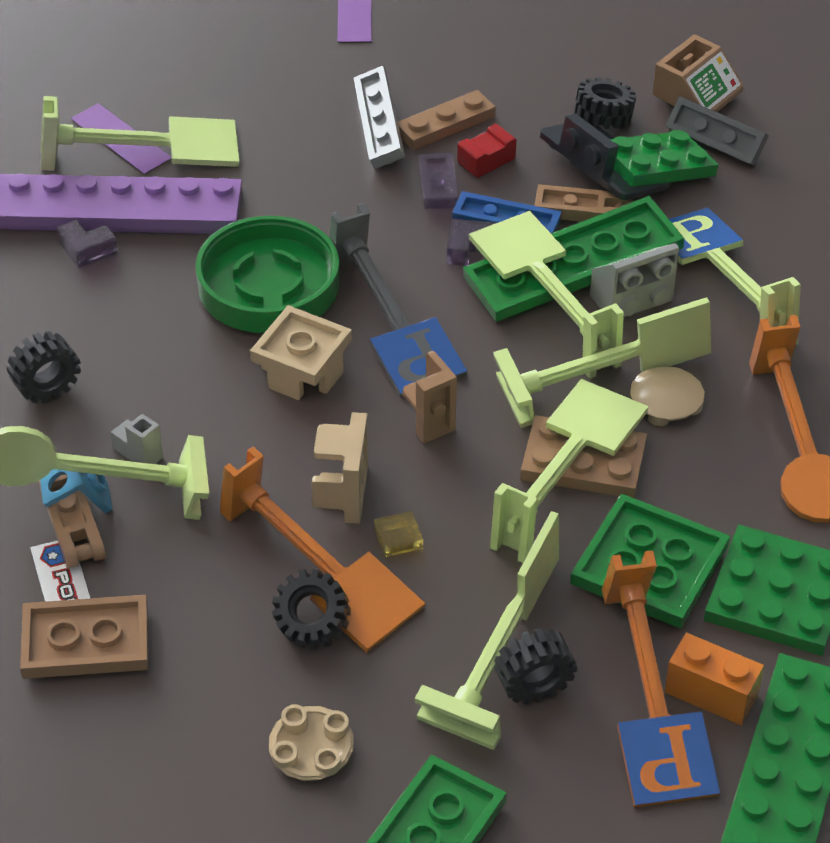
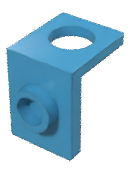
[40,469,112,514]

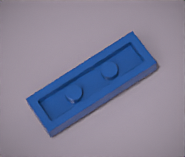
[452,191,561,233]

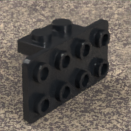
[539,114,671,200]

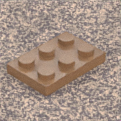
[520,415,647,498]
[20,595,148,679]

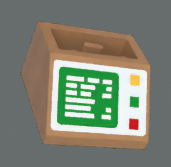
[653,34,744,112]

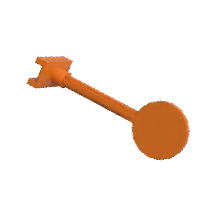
[749,315,830,523]

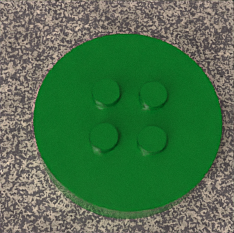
[196,216,340,333]

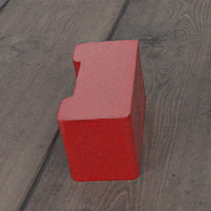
[457,124,517,178]

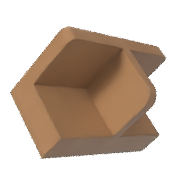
[403,351,457,444]

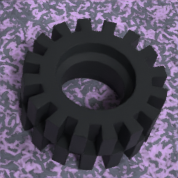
[574,77,637,129]
[7,331,81,403]
[272,569,351,650]
[494,628,577,704]

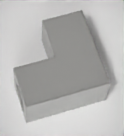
[110,414,163,464]

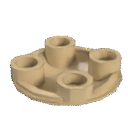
[630,366,705,426]
[269,704,354,781]

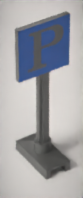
[330,203,467,398]

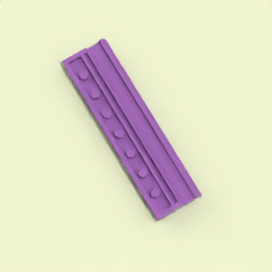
[0,174,242,234]

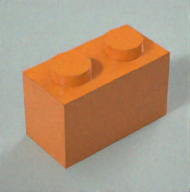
[665,632,764,726]

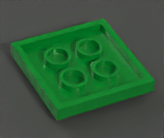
[570,493,730,629]
[703,524,830,656]

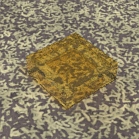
[374,511,423,557]

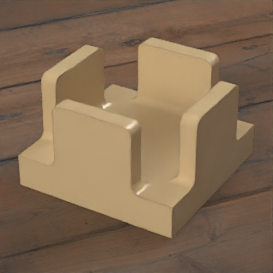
[250,305,352,400]
[312,412,368,524]

